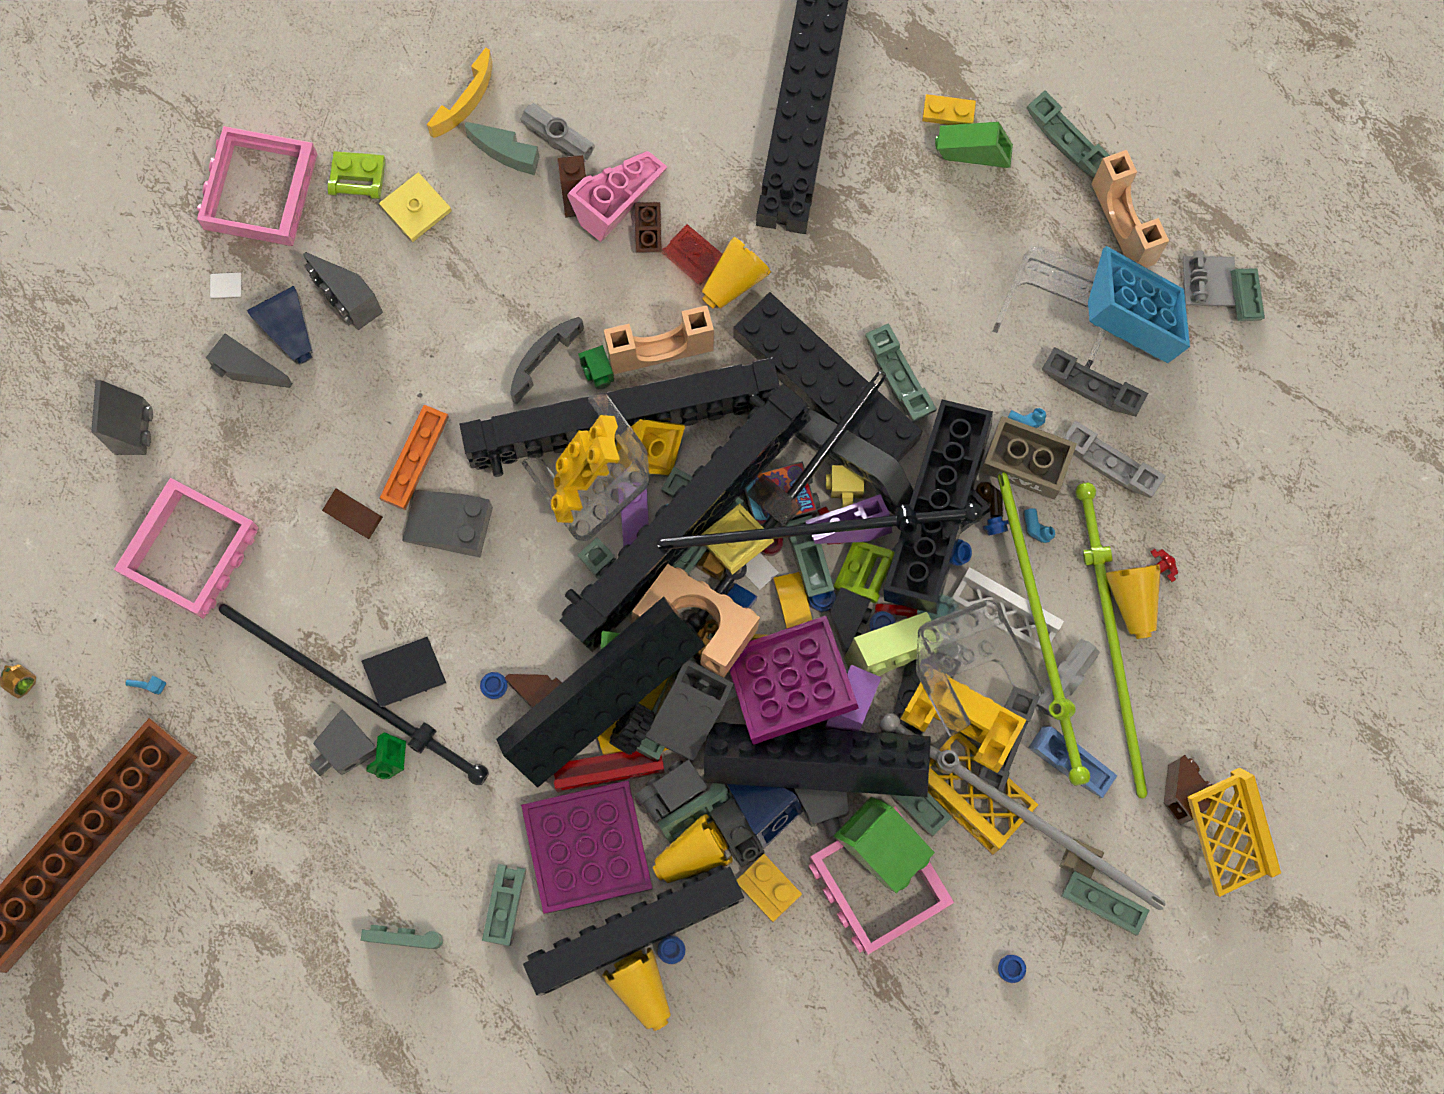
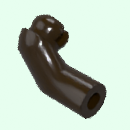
[976,482,1003,518]

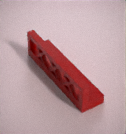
[554,751,665,792]

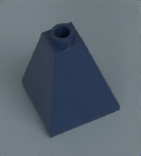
[247,286,313,365]
[727,784,803,849]

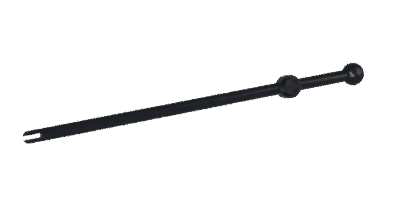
[686,371,886,633]
[657,502,982,550]
[219,604,489,785]

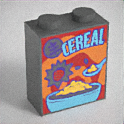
[743,461,821,527]

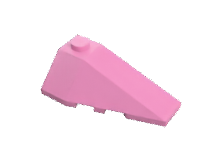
[567,151,667,242]

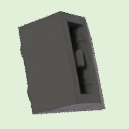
[303,252,383,330]
[646,660,734,761]

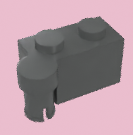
[634,760,707,823]

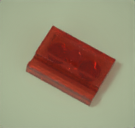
[662,224,722,286]

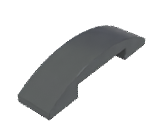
[510,317,584,405]
[1042,347,1149,417]
[974,686,1040,792]

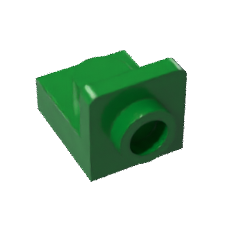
[366,732,406,779]

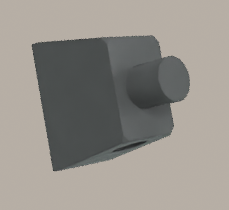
[309,709,377,776]
[792,788,849,838]

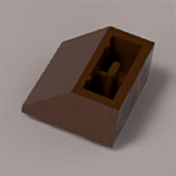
[1163,755,1215,825]

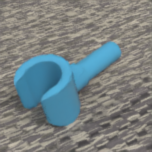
[126,676,166,695]

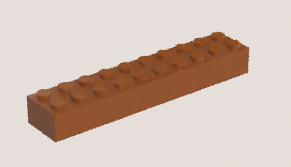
[0,718,197,973]

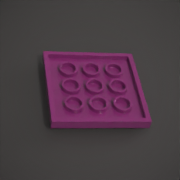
[730,616,859,745]
[521,780,653,914]

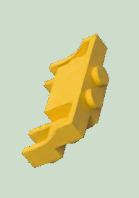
[550,415,620,523]
[900,666,1026,773]

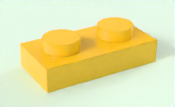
[922,94,976,125]

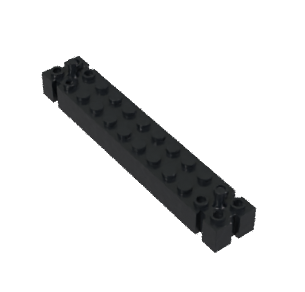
[756,0,849,234]
[459,357,780,477]
[559,383,811,652]

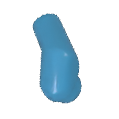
[1008,408,1046,428]
[1023,508,1055,543]

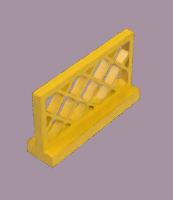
[928,730,1038,855]
[1187,767,1281,897]

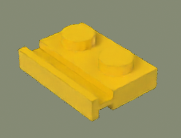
[737,854,802,922]

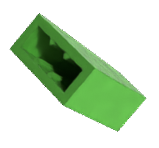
[935,121,1013,168]

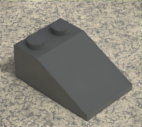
[91,380,153,455]
[402,490,493,558]

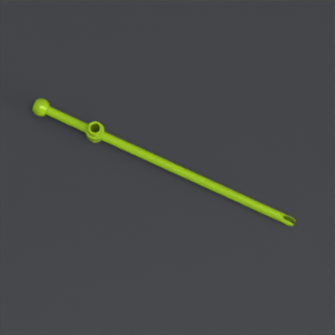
[998,472,1090,786]
[1075,483,1147,799]

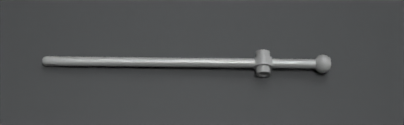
[879,713,1166,910]

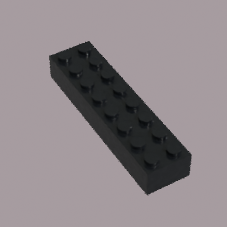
[733,292,923,462]
[884,399,993,615]
[496,597,706,788]
[704,722,931,797]
[523,865,744,996]

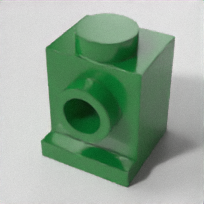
[578,345,614,390]

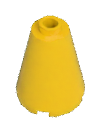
[701,237,772,309]
[1106,564,1161,639]
[653,814,733,883]
[602,947,671,1031]

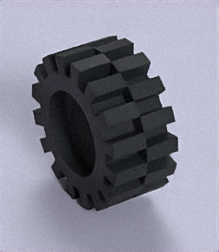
[609,703,655,755]

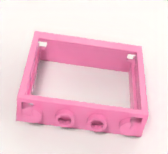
[197,126,317,246]
[114,478,259,619]
[808,806,954,955]

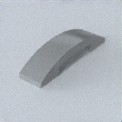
[1064,421,1166,498]

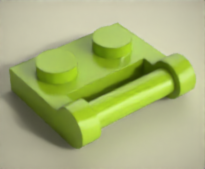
[328,151,386,199]
[834,542,895,603]

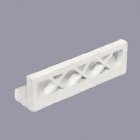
[951,567,1064,652]

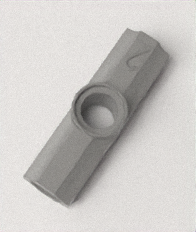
[520,103,595,162]
[1036,639,1100,717]

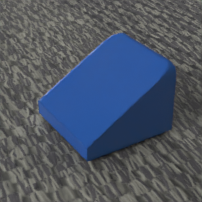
[727,583,757,608]

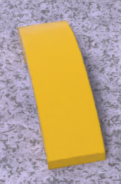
[427,47,492,138]
[773,572,812,629]

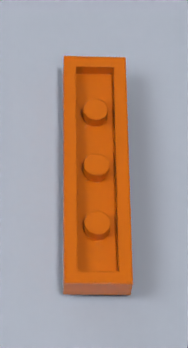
[380,405,449,510]

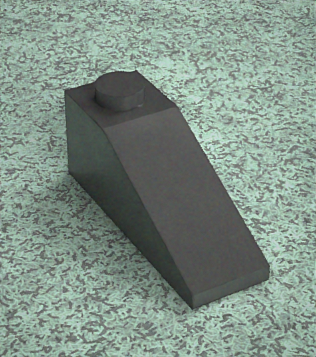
[206,333,293,388]

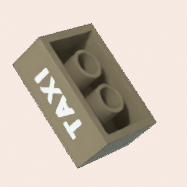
[980,416,1077,499]

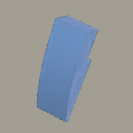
[1028,726,1117,798]

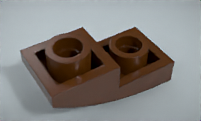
[635,202,662,253]
[322,488,383,539]

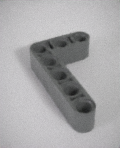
[795,408,914,515]

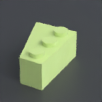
[844,612,941,676]

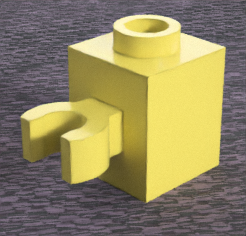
[826,465,864,508]

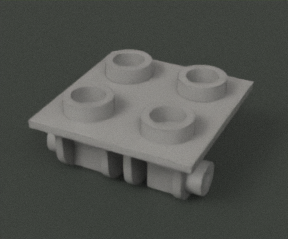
[1183,250,1235,306]

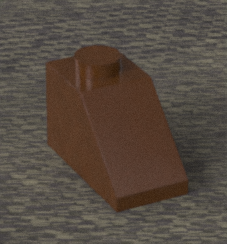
[558,155,586,218]
[505,674,562,708]

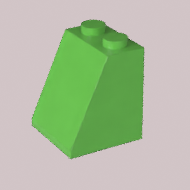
[834,796,935,894]

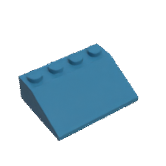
[1088,246,1190,363]

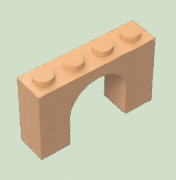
[1091,150,1169,268]
[604,305,714,374]
[631,564,760,678]

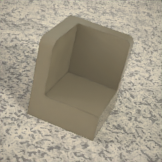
[1059,839,1104,879]

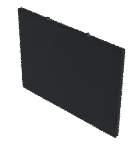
[361,636,446,708]

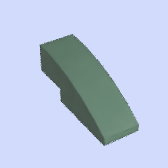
[465,122,540,175]
[785,515,834,598]

